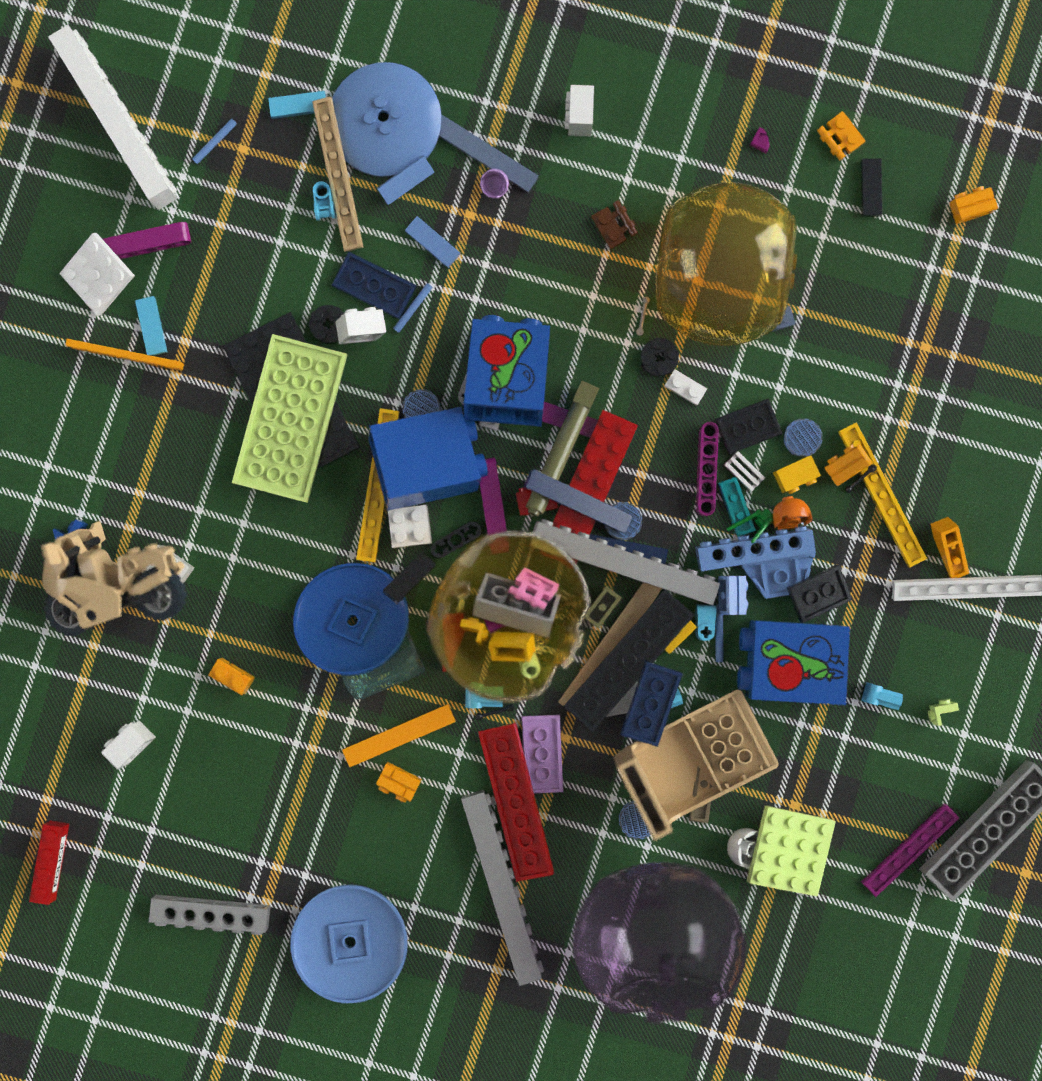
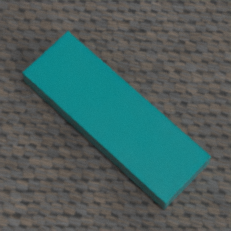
[717,477,756,537]

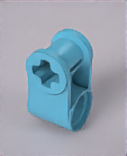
[313,181,336,221]
[695,604,717,641]

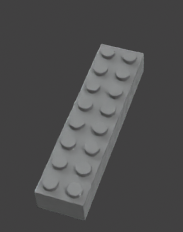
[919,760,1042,902]

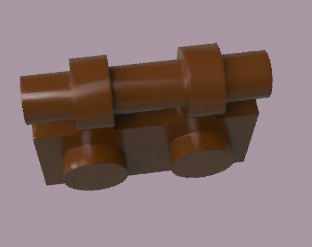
[591,200,638,250]

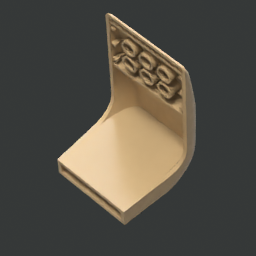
[614,690,779,840]

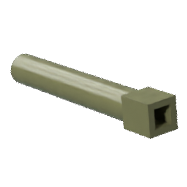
[526,381,599,517]

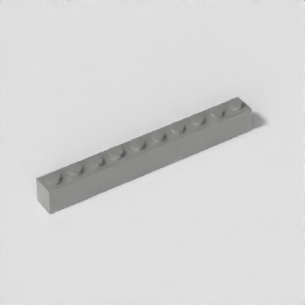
[529,519,720,605]
[461,790,544,986]

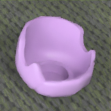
[480,169,509,198]

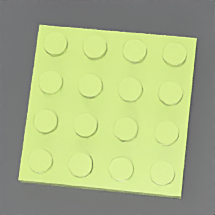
[747,805,836,896]

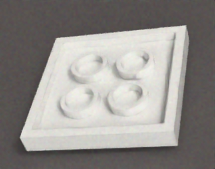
[60,233,135,316]

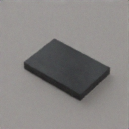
[715,398,783,455]
[786,565,852,623]

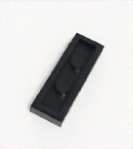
[861,158,882,217]
[383,552,436,605]

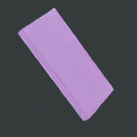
[522,714,563,793]

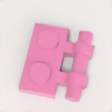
[508,568,559,610]

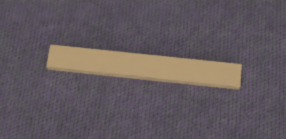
[312,97,364,252]
[558,582,662,706]

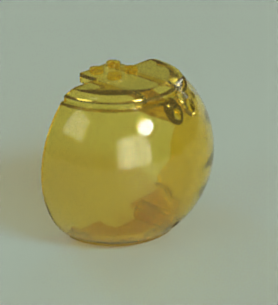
[655,182,797,346]
[427,531,591,702]

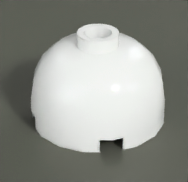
[727,828,758,869]

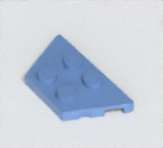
[741,553,815,599]

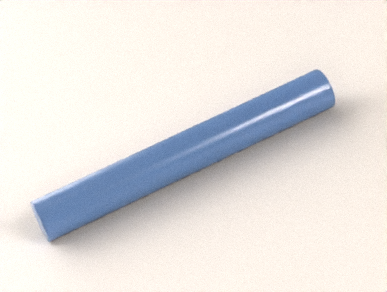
[192,118,237,164]
[393,283,433,333]
[715,604,723,662]

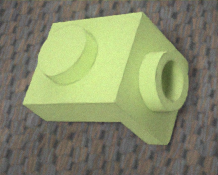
[928,699,959,726]

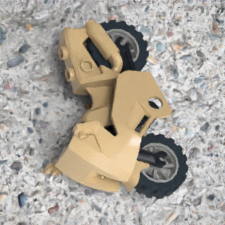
[42,521,187,636]

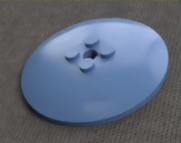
[332,62,441,177]
[290,885,408,1003]

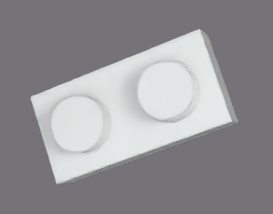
[664,369,707,406]

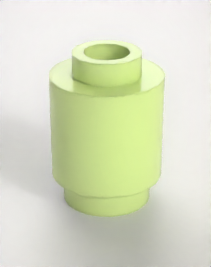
[519,653,541,679]

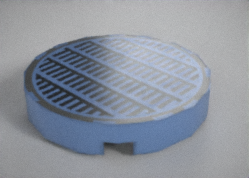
[403,390,441,418]
[784,419,822,457]
[605,502,642,540]
[619,800,651,839]

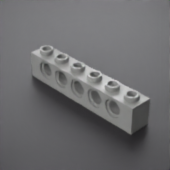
[149,894,271,935]

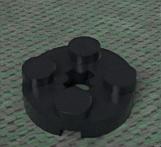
[309,305,344,344]
[640,338,679,377]

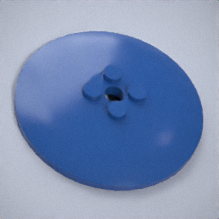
[293,563,409,676]

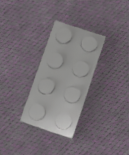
[473,573,561,638]

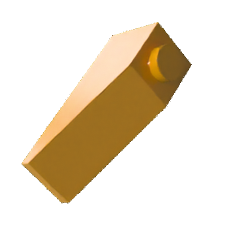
[930,517,970,578]

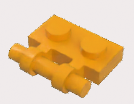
[817,111,865,161]

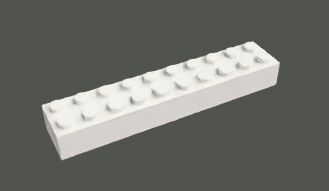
[48,25,178,210]

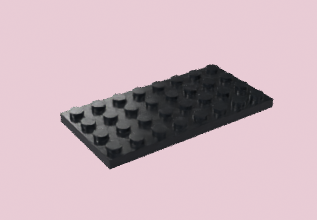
[223,312,360,469]

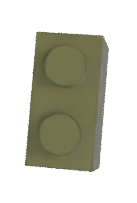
[582,586,622,629]

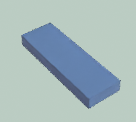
[377,156,434,205]
[405,216,460,268]

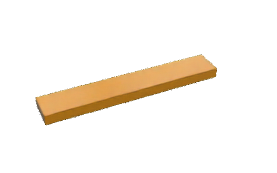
[66,339,184,371]
[342,704,456,768]

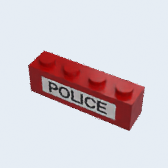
[29,820,69,905]

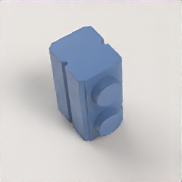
[718,576,748,615]

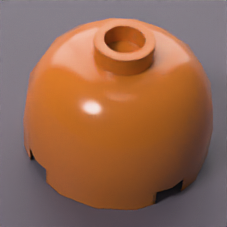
[773,496,812,530]

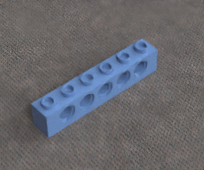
[695,526,816,571]

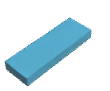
[268,91,326,119]
[135,296,168,356]

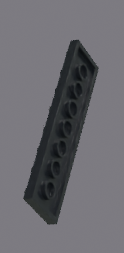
[564,590,694,732]

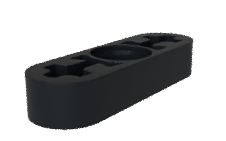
[431,522,482,558]

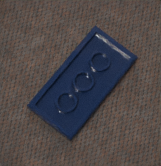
[332,251,417,320]
[620,661,683,747]

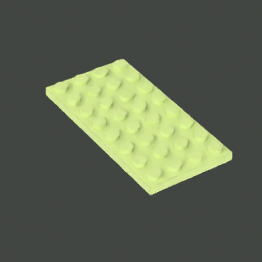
[232,334,347,503]

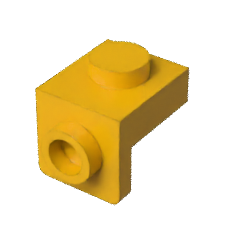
[460,617,489,646]

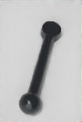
[845,464,877,493]
[475,704,514,720]

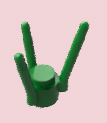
[726,509,773,546]

